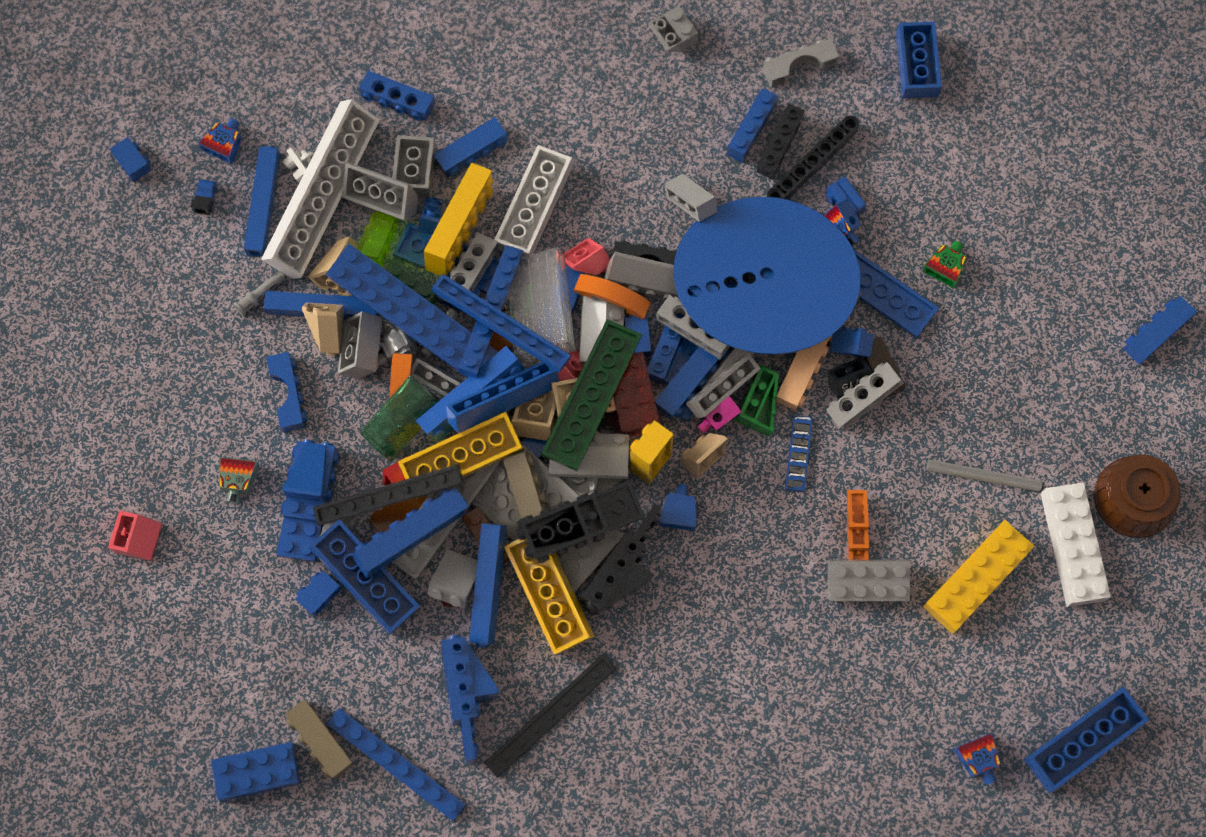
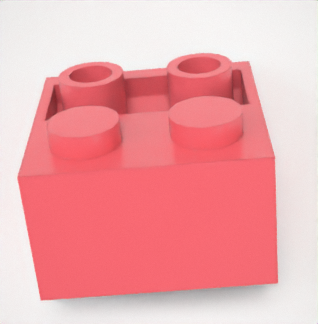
[108,510,162,561]

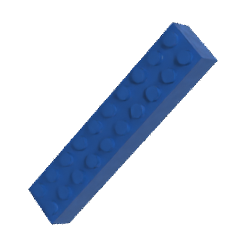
[326,243,498,378]

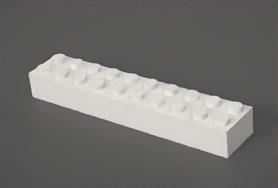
[261,99,379,278]

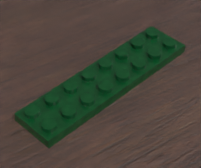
[541,319,642,471]

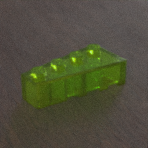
[357,210,399,268]

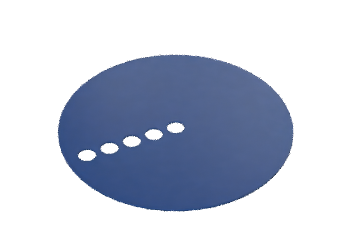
[674,197,860,354]

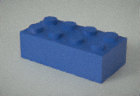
[896,21,942,99]
[211,742,302,802]

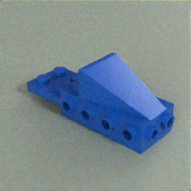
[276,439,340,562]
[441,635,499,765]

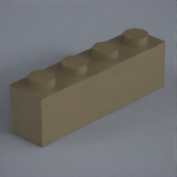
[503,451,547,522]
[285,699,354,780]

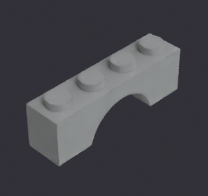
[763,38,839,88]

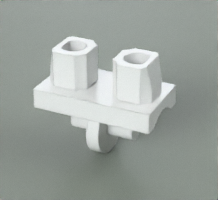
[283,148,314,182]

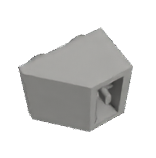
[648,6,698,52]

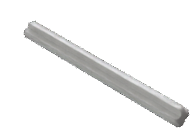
[926,460,1042,491]

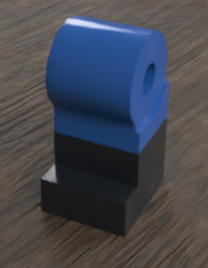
[191,179,217,215]

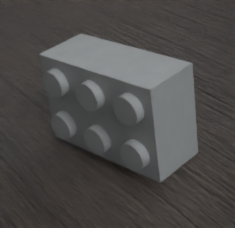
[392,135,436,197]
[338,312,383,379]

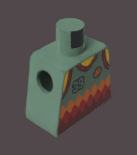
[219,457,260,504]

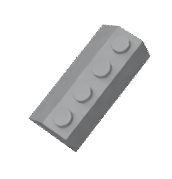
[342,162,418,220]
[605,252,679,300]
[579,295,624,364]
[549,433,629,479]

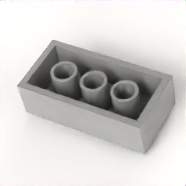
[828,559,910,601]

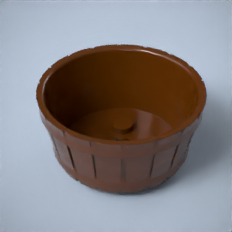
[1094,455,1181,538]

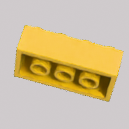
[630,420,674,484]

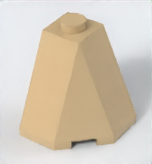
[308,236,362,296]
[302,303,344,356]

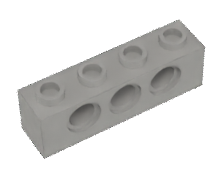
[443,233,498,303]
[656,295,729,359]
[686,354,761,419]
[826,362,904,430]

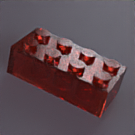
[613,352,660,437]

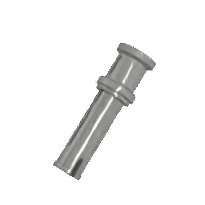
[233,271,286,317]

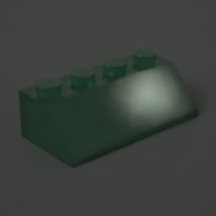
[359,375,440,462]

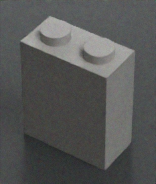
[428,549,478,609]

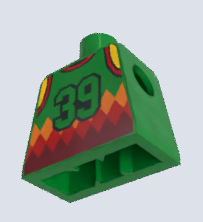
[922,241,966,289]

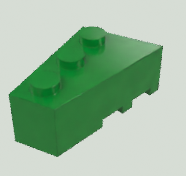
[734,365,779,437]

